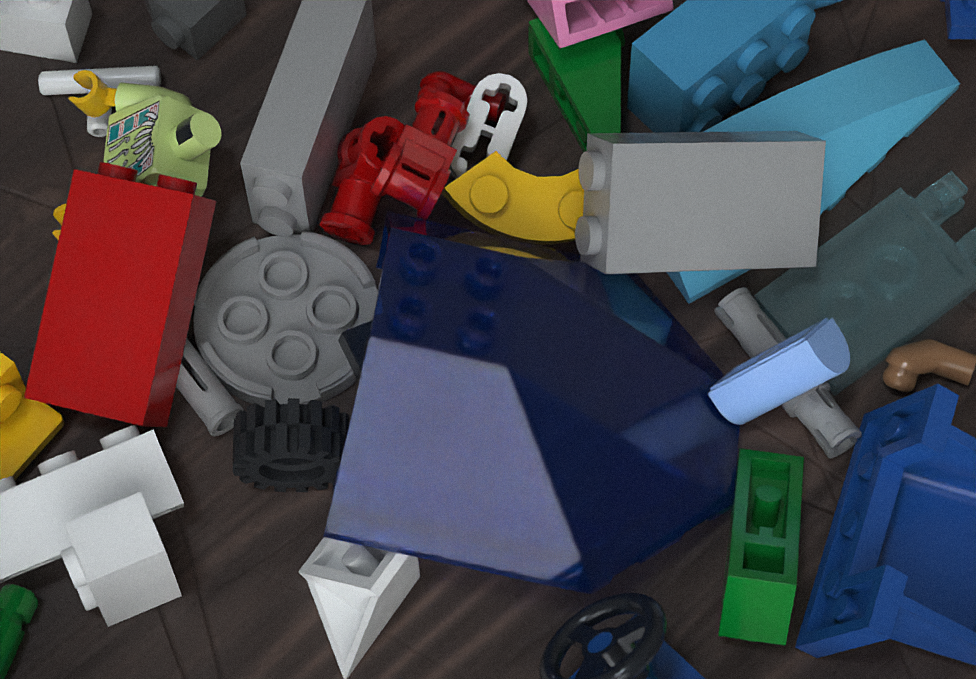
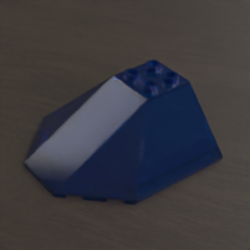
[323,211,740,594]

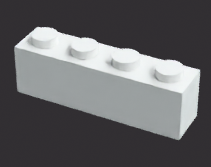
[0,425,184,583]

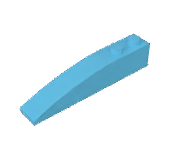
[666,39,960,304]

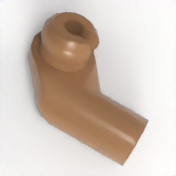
[882,339,976,392]

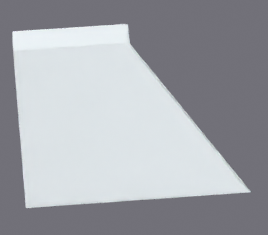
[298,521,420,679]

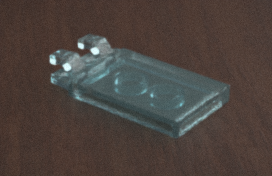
[754,171,976,396]

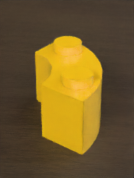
[442,151,584,245]

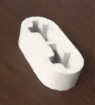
[450,73,527,179]

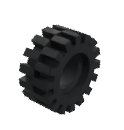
[233,398,352,492]

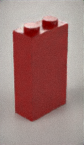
[24,162,216,427]

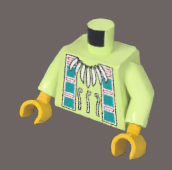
[52,70,222,240]

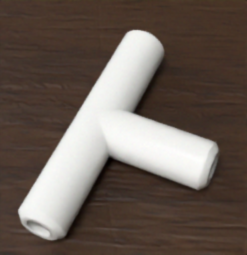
[38,66,161,137]

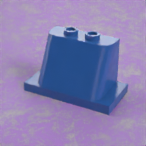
[795,384,976,666]

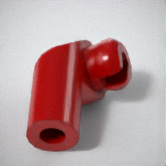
[417,70,506,123]

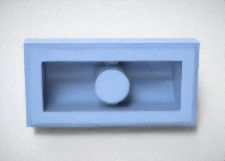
[708,317,850,425]

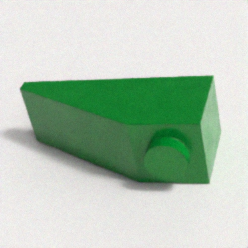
[528,17,625,153]
[718,448,804,646]

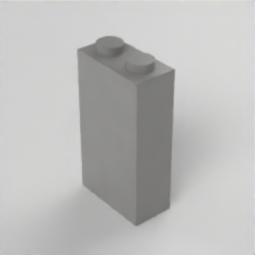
[240,0,377,236]
[575,131,826,274]

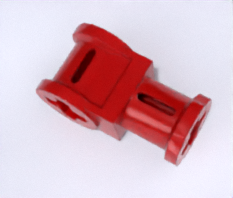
[369,91,470,221]
[319,116,405,245]

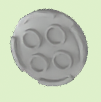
[194,231,382,407]

